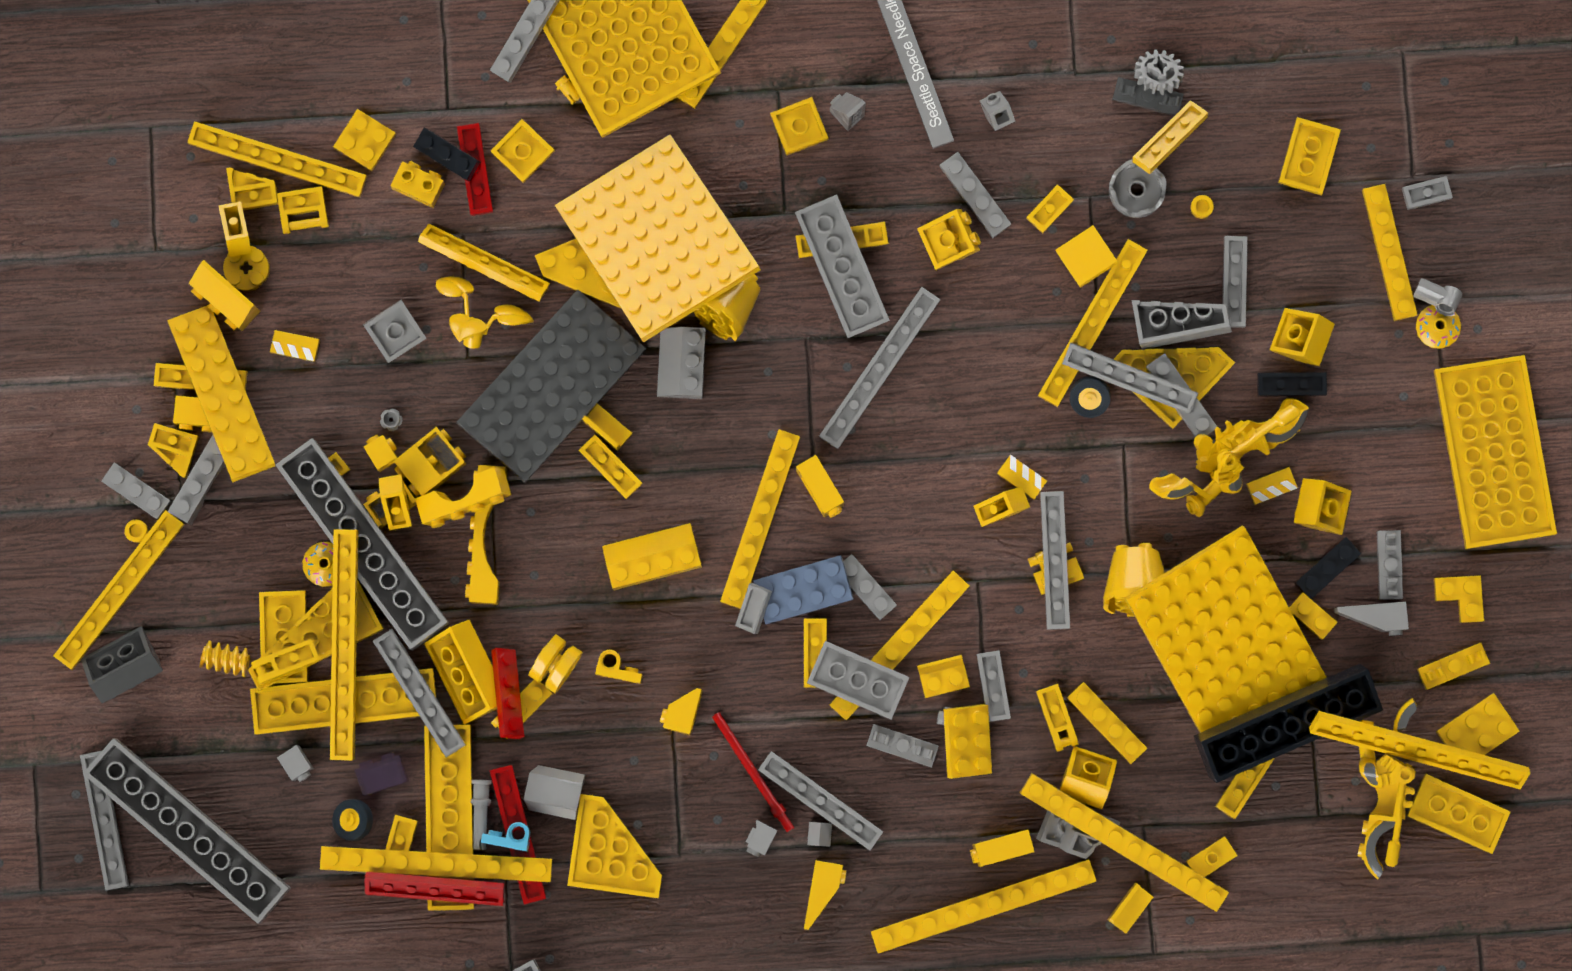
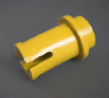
[555,75,580,105]

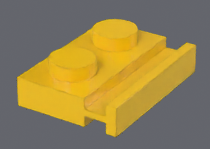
[917,655,970,698]

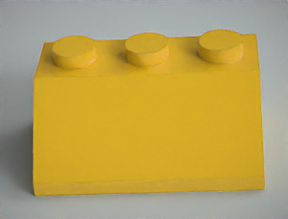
[189,260,261,331]

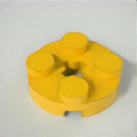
[223,246,270,291]

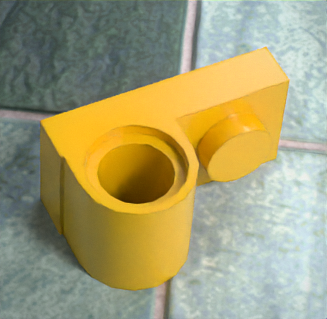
[595,650,643,684]

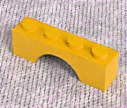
[415,467,511,528]

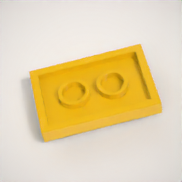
[1278,117,1341,195]
[1436,693,1520,755]
[943,704,992,779]

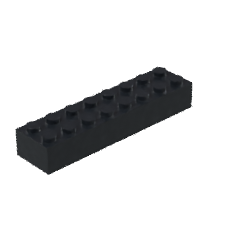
[1193,664,1383,783]

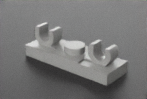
[1377,530,1403,600]
[866,724,939,768]

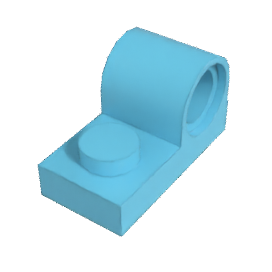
[481,822,530,851]

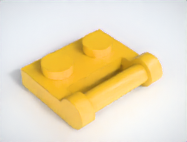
[277,186,329,234]

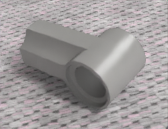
[1413,278,1462,316]

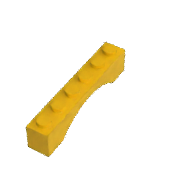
[465,465,507,605]

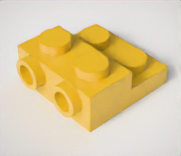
[917,209,981,270]

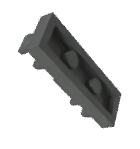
[1112,77,1184,116]

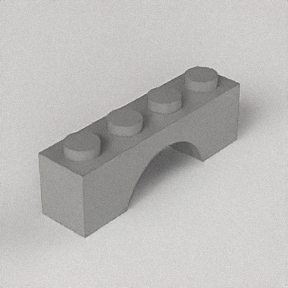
[168,435,226,525]

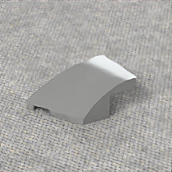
[1036,810,1120,859]

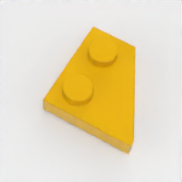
[226,167,278,210]
[148,423,199,478]

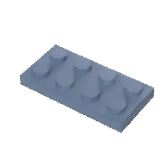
[753,555,854,625]

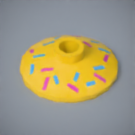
[1416,305,1461,349]
[302,542,333,587]

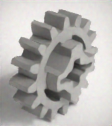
[1134,50,1184,95]

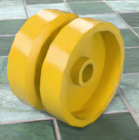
[528,634,583,694]

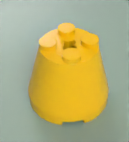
[694,274,760,341]
[1103,543,1165,617]

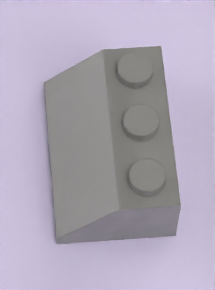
[657,327,706,399]

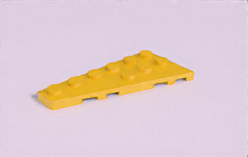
[248,581,383,691]

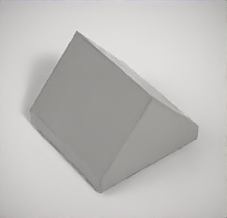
[807,822,832,847]

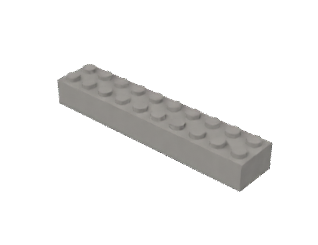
[276,438,450,651]
[83,738,291,924]

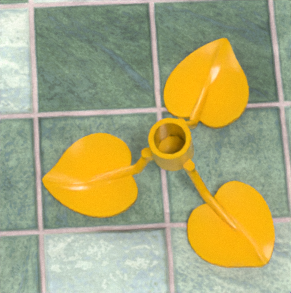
[436,276,534,349]

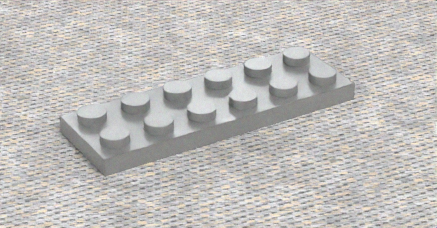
[795,195,890,338]

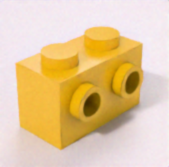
[390,161,445,208]

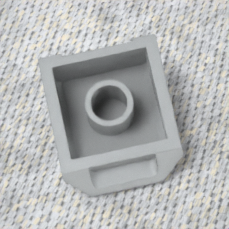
[524,765,586,820]

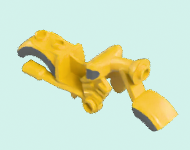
[1149,398,1309,517]
[1358,698,1417,880]

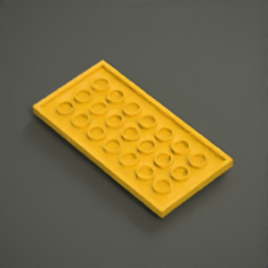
[1434,355,1557,549]

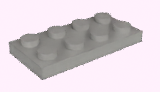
[807,641,910,720]

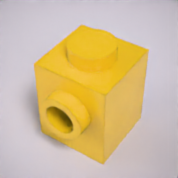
[364,435,398,472]

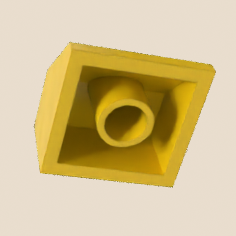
[1270,308,1335,366]
[1294,478,1352,535]
[660,688,702,736]
[1060,746,1117,809]

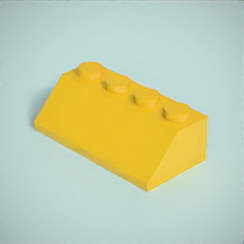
[602,523,702,590]
[424,620,497,725]

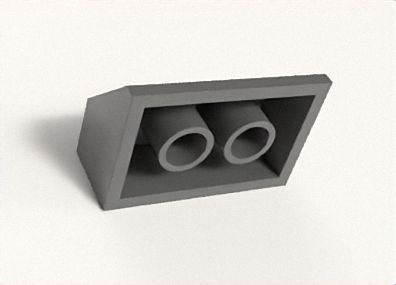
[81,626,163,704]

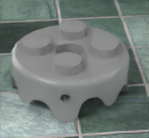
[1109,159,1166,218]

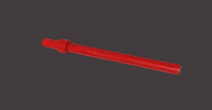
[712,712,794,832]

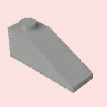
[830,92,866,131]
[1334,602,1409,636]

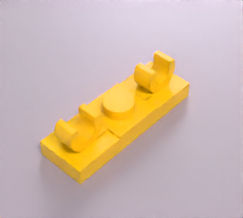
[1417,643,1490,690]

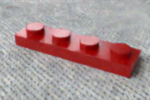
[457,123,493,216]
[491,648,524,739]

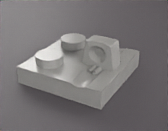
[363,300,426,363]

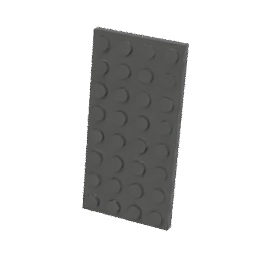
[457,290,646,483]

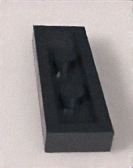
[413,127,481,181]
[1257,372,1327,397]
[1295,537,1362,599]

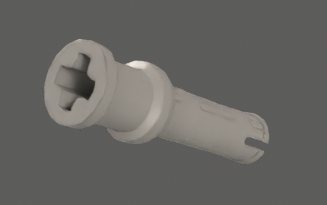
[471,779,492,850]

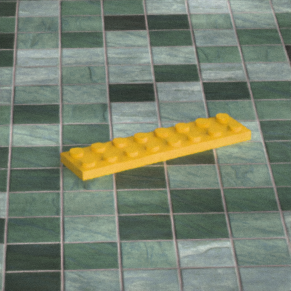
[167,305,275,482]
[250,668,436,735]
[424,725,475,911]

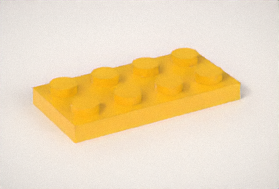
[259,590,308,684]
[1407,774,1510,854]

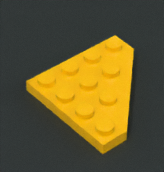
[535,239,621,308]
[1114,347,1235,429]
[567,794,662,898]

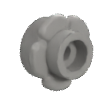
[380,409,403,431]

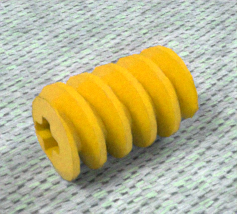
[199,640,250,677]

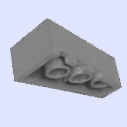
[1132,300,1232,350]

